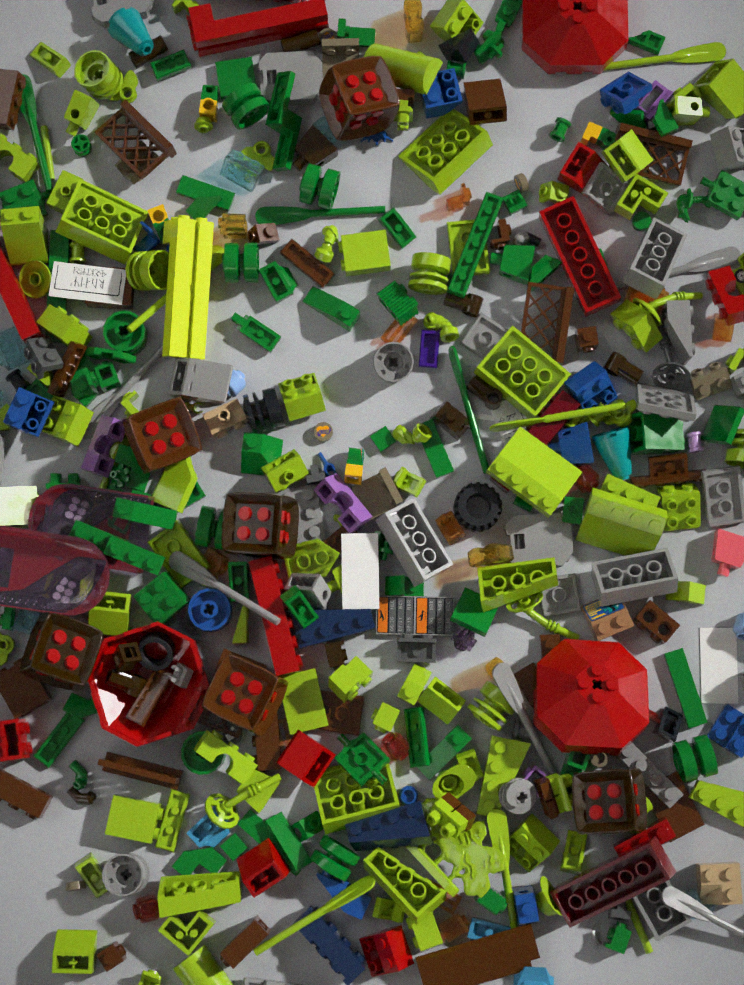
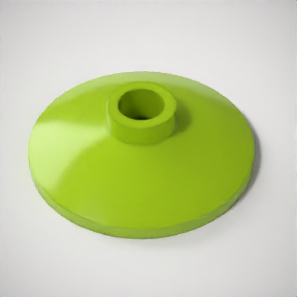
[19,260,51,298]

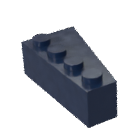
[290,609,375,649]
[345,801,435,851]
[293,905,365,985]

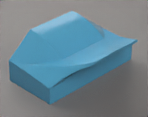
[186,806,230,848]
[467,917,511,941]
[513,966,554,985]

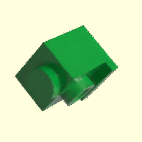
[94,361,122,393]
[603,921,632,954]

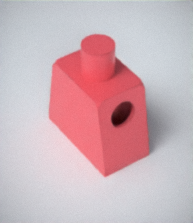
[711,529,744,577]

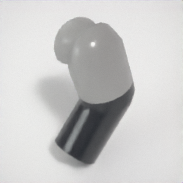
[513,232,541,247]

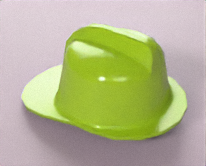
[432,764,476,800]
[535,876,563,916]

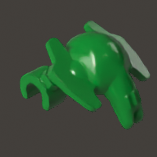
[676,188,711,223]

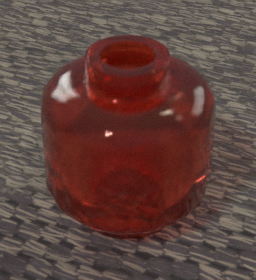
[574,464,600,493]
[381,732,410,761]
[132,895,159,924]

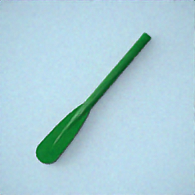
[20,74,53,193]
[255,206,386,225]
[448,346,489,474]

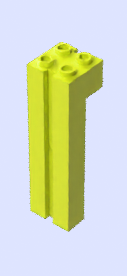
[162,215,214,360]

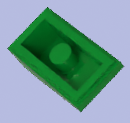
[377,207,416,249]
[280,585,319,629]

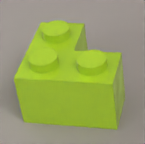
[614,174,668,221]
[610,299,663,353]
[36,304,93,347]
[328,656,373,703]
[158,910,216,956]

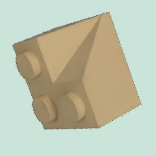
[696,861,743,905]

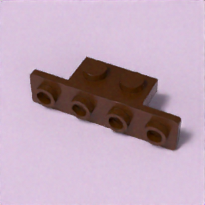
[630,453,706,488]

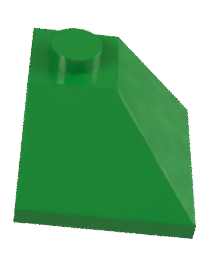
[241,432,283,476]

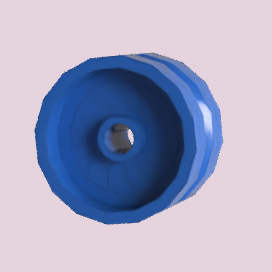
[188,588,233,633]

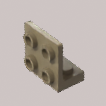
[322,38,359,78]
[352,467,403,521]

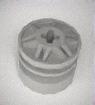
[373,342,414,382]
[102,853,150,897]

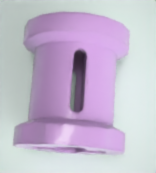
[684,431,705,454]

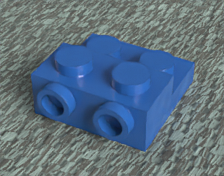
[600,71,653,115]
[707,704,744,758]

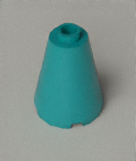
[107,7,154,56]
[592,426,632,480]

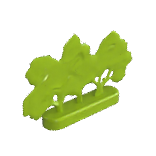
[405,798,506,898]

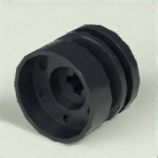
[243,387,285,433]

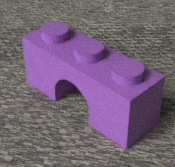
[81,415,125,478]
[314,473,373,533]

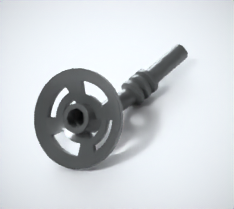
[652,317,691,391]

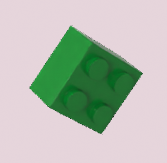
[133,571,191,624]

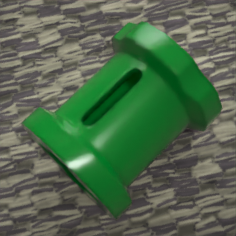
[446,60,466,80]
[549,117,571,142]

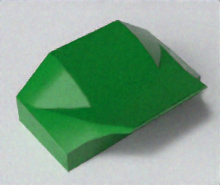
[527,255,562,291]
[259,261,298,303]

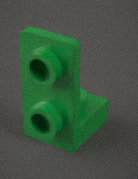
[337,18,376,47]
[70,367,100,400]

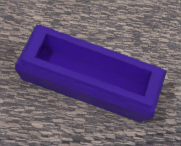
[418,330,440,368]

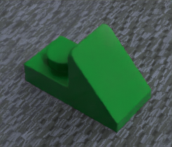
[385,575,424,596]

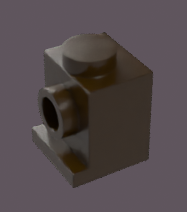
[324,640,348,671]
[112,642,142,673]

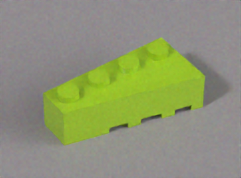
[477,557,558,612]
[476,735,531,816]
[363,847,447,925]
[157,871,242,918]

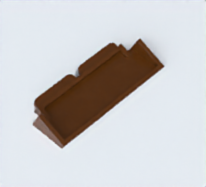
[415,923,540,985]

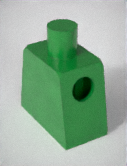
[489,245,535,285]

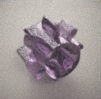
[451,628,477,652]

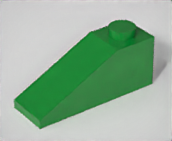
[303,286,360,332]
[112,497,178,530]
[417,725,472,780]

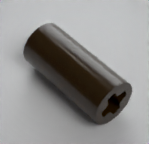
[280,29,320,52]
[128,36,168,68]

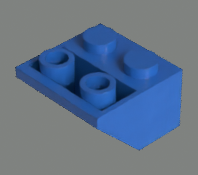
[420,68,463,119]
[564,361,618,409]
[3,387,55,437]

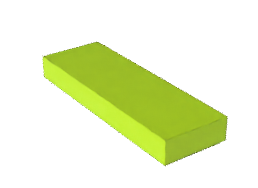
[155,789,191,852]

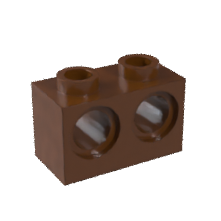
[633,600,680,644]

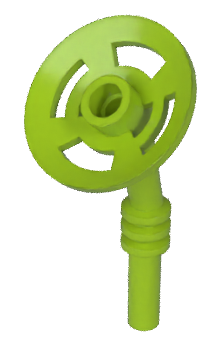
[632,291,703,326]
[506,591,580,640]
[205,773,282,829]

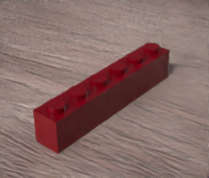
[489,390,581,494]

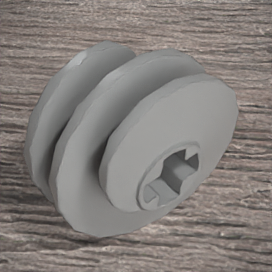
[498,778,537,814]

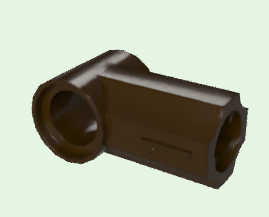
[443,293,484,318]
[603,351,644,386]
[466,375,502,410]
[105,667,147,697]

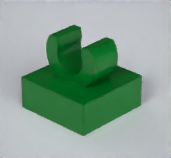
[503,189,527,216]

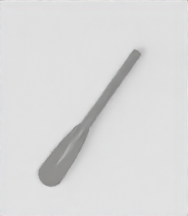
[615,246,741,291]
[83,343,163,439]
[169,551,281,625]
[492,663,557,775]
[661,886,744,939]

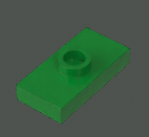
[150,49,192,82]

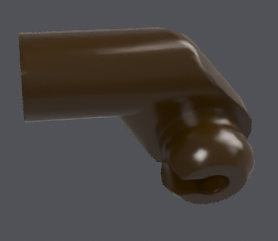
[67,786,97,805]

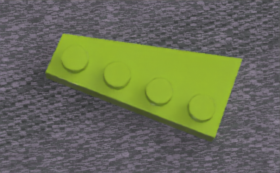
[689,780,744,828]

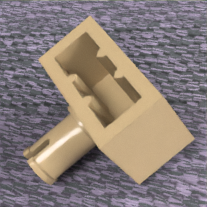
[202,398,247,438]

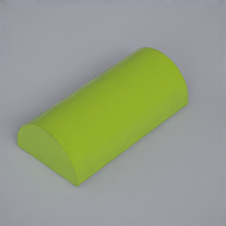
[364,43,443,95]
[172,944,233,985]

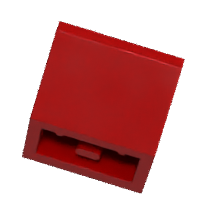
[557,142,608,193]
[276,729,336,787]
[237,838,291,898]
[359,925,414,977]

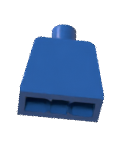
[548,422,594,464]
[512,885,539,926]

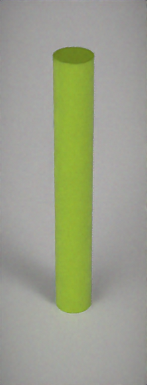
[40,125,55,181]
[625,899,653,954]

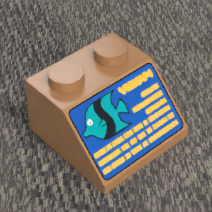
[581,599,634,641]

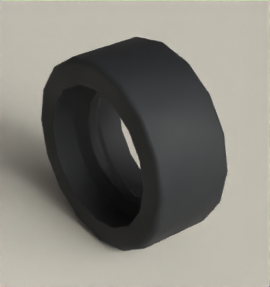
[138,631,175,671]

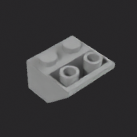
[710,126,744,171]

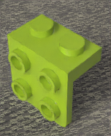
[657,482,701,531]

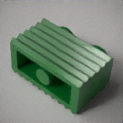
[376,280,419,326]
[228,561,250,603]
[474,886,508,916]

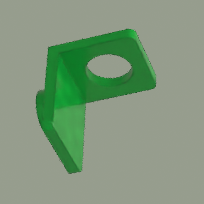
[562,496,584,524]
[291,811,324,842]

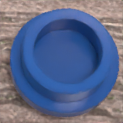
[399,786,418,805]

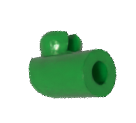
[69,760,88,790]

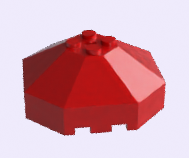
[521,0,629,74]
[87,621,209,747]
[533,639,649,756]

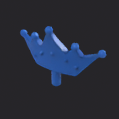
[360,131,393,146]

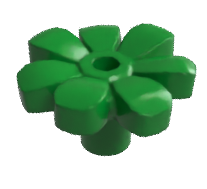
[108,463,131,488]

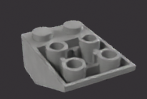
[660,300,695,365]
[168,358,234,403]

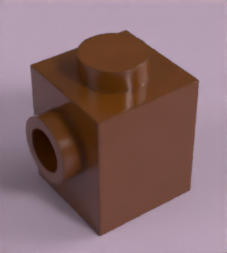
[574,326,599,353]
[96,941,127,972]

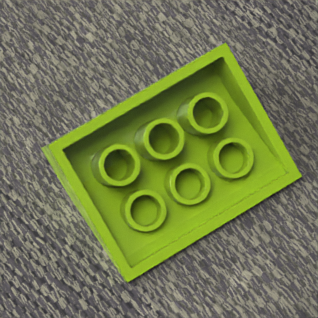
[398,109,493,195]
[55,179,148,265]
[473,325,571,419]
[486,427,582,518]
[575,488,668,556]
[314,753,400,834]

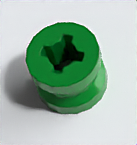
[71,134,92,157]

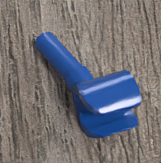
[317,452,336,477]

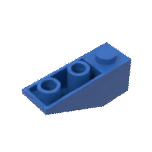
[316,870,372,920]

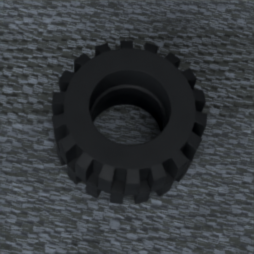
[453,482,502,532]

